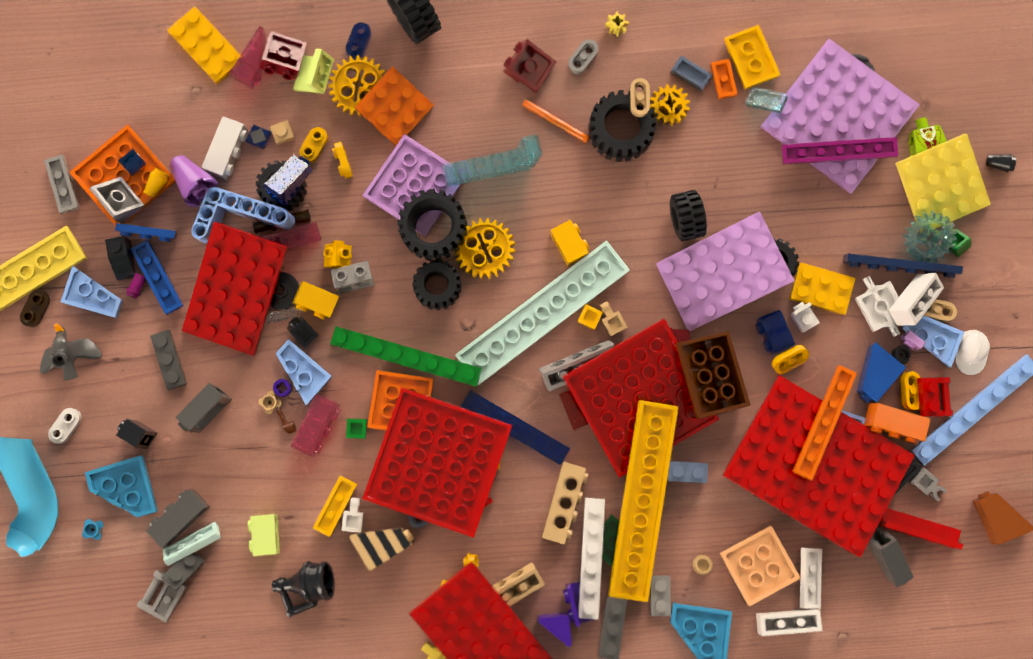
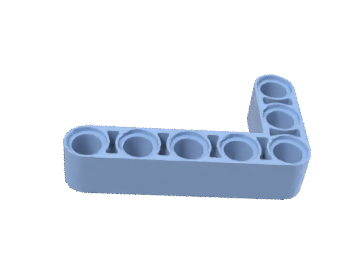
[191,187,295,244]

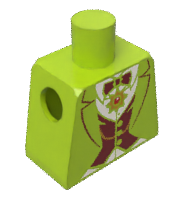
[908,117,947,157]

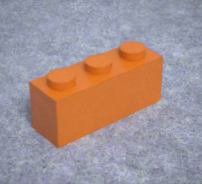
[864,403,930,444]

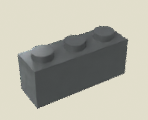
[146,489,210,548]
[597,595,627,659]

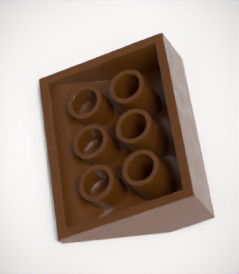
[675,331,750,419]

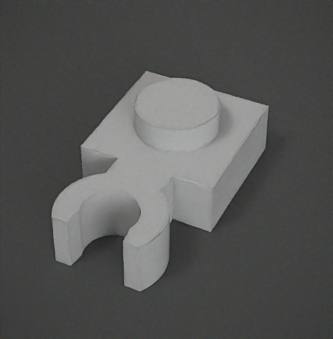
[910,467,947,501]

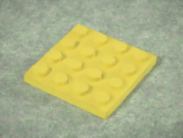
[895,134,991,234]

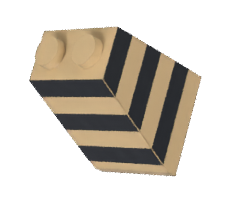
[349,527,414,571]

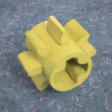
[605,12,629,37]

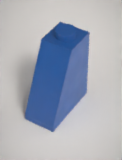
[857,342,906,404]

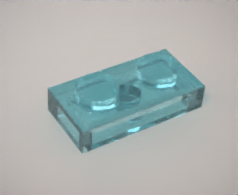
[745,86,788,114]

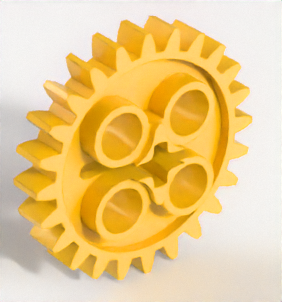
[328,55,385,117]
[454,218,516,280]

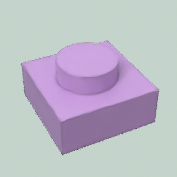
[900,330,925,351]

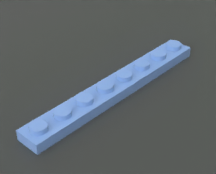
[910,355,1033,466]

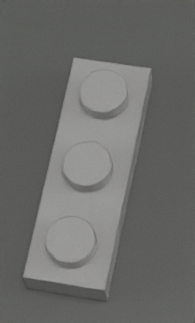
[44,155,80,214]

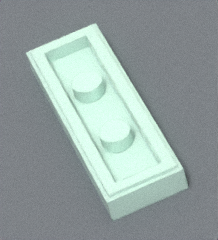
[163,522,221,566]

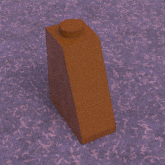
[972,491,1033,545]

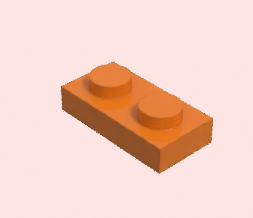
[710,59,738,100]

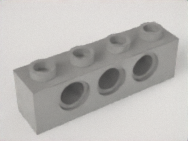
[539,340,615,391]

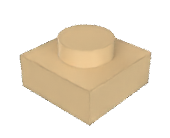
[270,120,295,145]

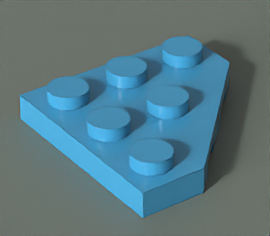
[85,455,158,517]
[670,603,732,659]

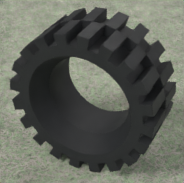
[387,0,441,44]
[588,90,657,162]
[397,189,468,261]

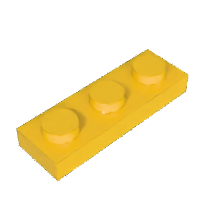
[313,475,358,537]

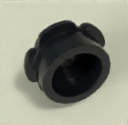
[892,346,911,364]

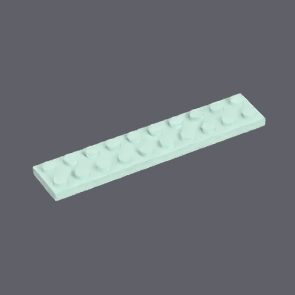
[455,241,630,386]

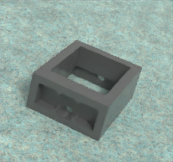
[175,383,232,433]

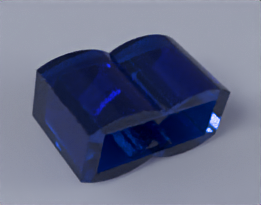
[755,310,795,355]

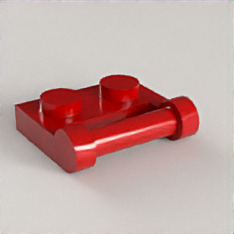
[917,377,953,417]

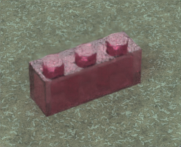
[290,394,341,457]

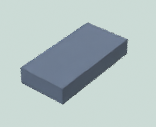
[671,56,713,91]

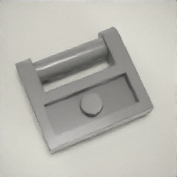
[136,570,187,622]

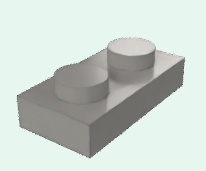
[650,575,671,616]

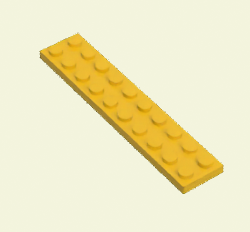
[608,400,678,602]

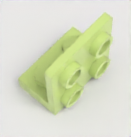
[293,49,334,94]

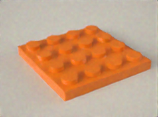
[69,124,176,227]

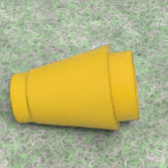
[143,168,169,198]

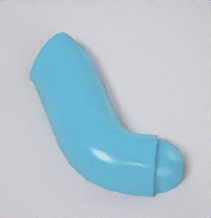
[0,437,59,557]

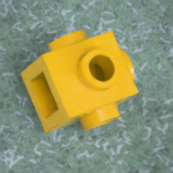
[323,240,352,269]

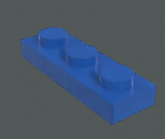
[115,223,177,242]

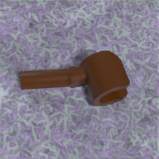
[276,409,297,434]

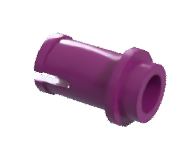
[126,273,146,299]

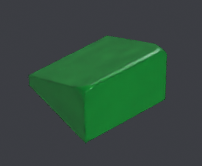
[943,228,971,257]

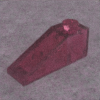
[230,26,266,89]
[262,222,322,250]

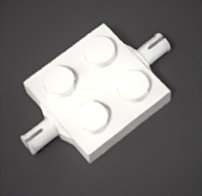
[854,276,901,337]

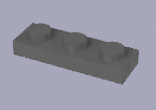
[150,330,187,390]

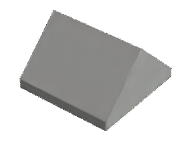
[90,177,144,224]

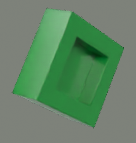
[346,419,367,439]

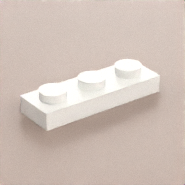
[800,548,822,609]

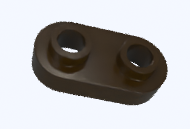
[20,290,50,327]

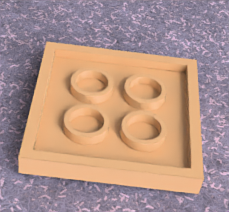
[719,525,800,606]

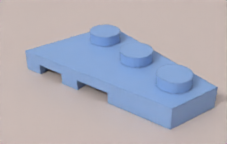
[61,266,123,318]
[902,315,964,368]
[276,339,332,406]

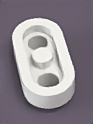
[48,408,82,444]

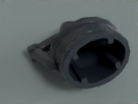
[272,561,335,617]

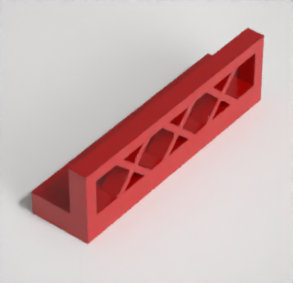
[879,508,964,550]

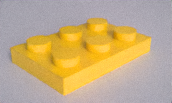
[723,25,781,90]
[789,262,855,315]

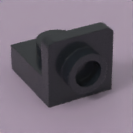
[287,316,319,348]

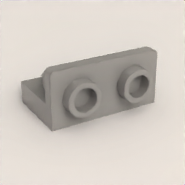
[331,261,375,294]

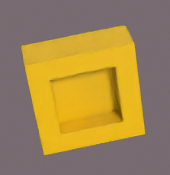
[577,304,603,330]

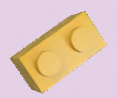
[550,219,590,266]
[292,281,339,320]

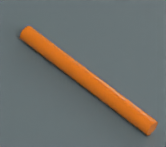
[522,99,589,143]

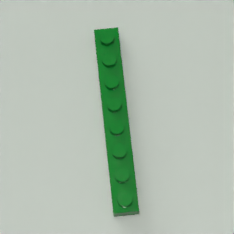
[330,326,482,387]

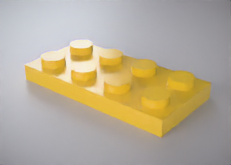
[167,6,245,85]

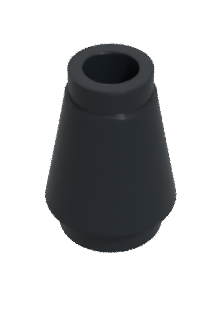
[986,154,1017,173]

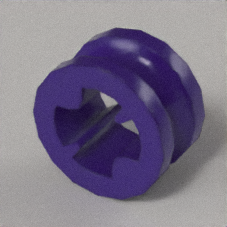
[273,379,292,397]

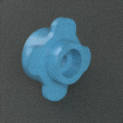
[82,519,104,540]

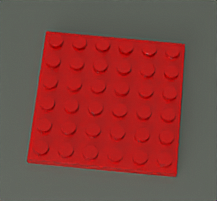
[562,318,720,478]
[362,388,512,538]

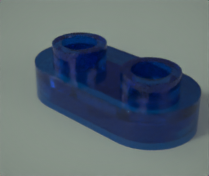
[346,22,371,59]

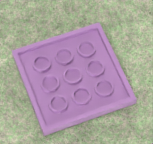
[362,134,467,237]

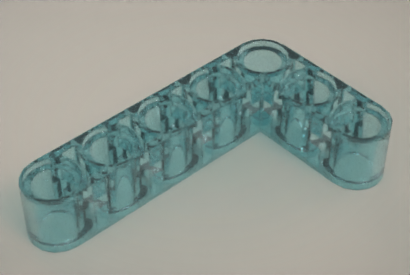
[442,134,543,186]

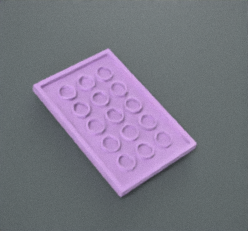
[656,211,794,332]

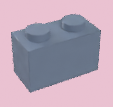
[667,461,708,483]

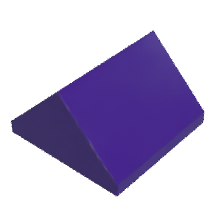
[537,612,572,647]

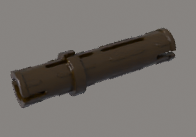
[252,209,311,234]

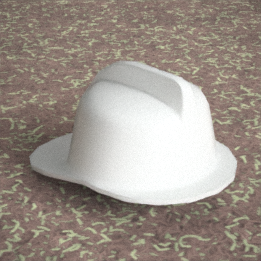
[955,330,990,375]

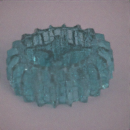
[903,211,957,262]

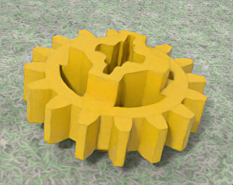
[650,84,690,126]

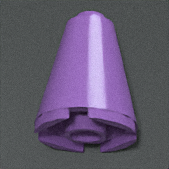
[170,155,218,207]

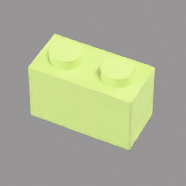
[248,514,280,556]

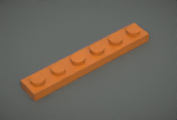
[792,365,857,480]

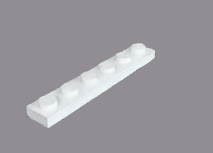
[578,498,605,619]

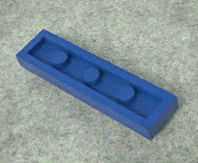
[130,240,184,315]

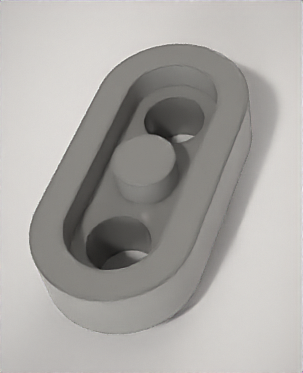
[568,40,598,74]

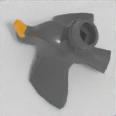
[40,324,102,381]

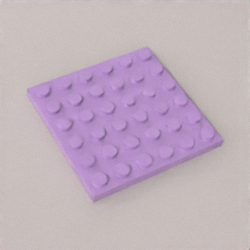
[761,39,920,194]

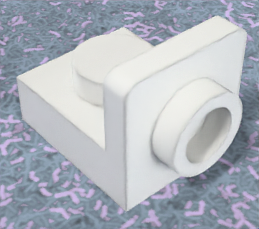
[790,302,820,333]

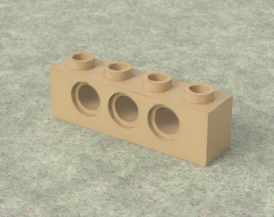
[542,462,588,545]
[493,562,545,606]

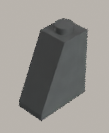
[868,525,914,587]

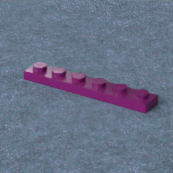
[781,137,899,165]

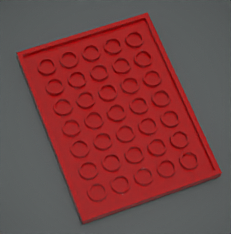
[722,375,915,557]

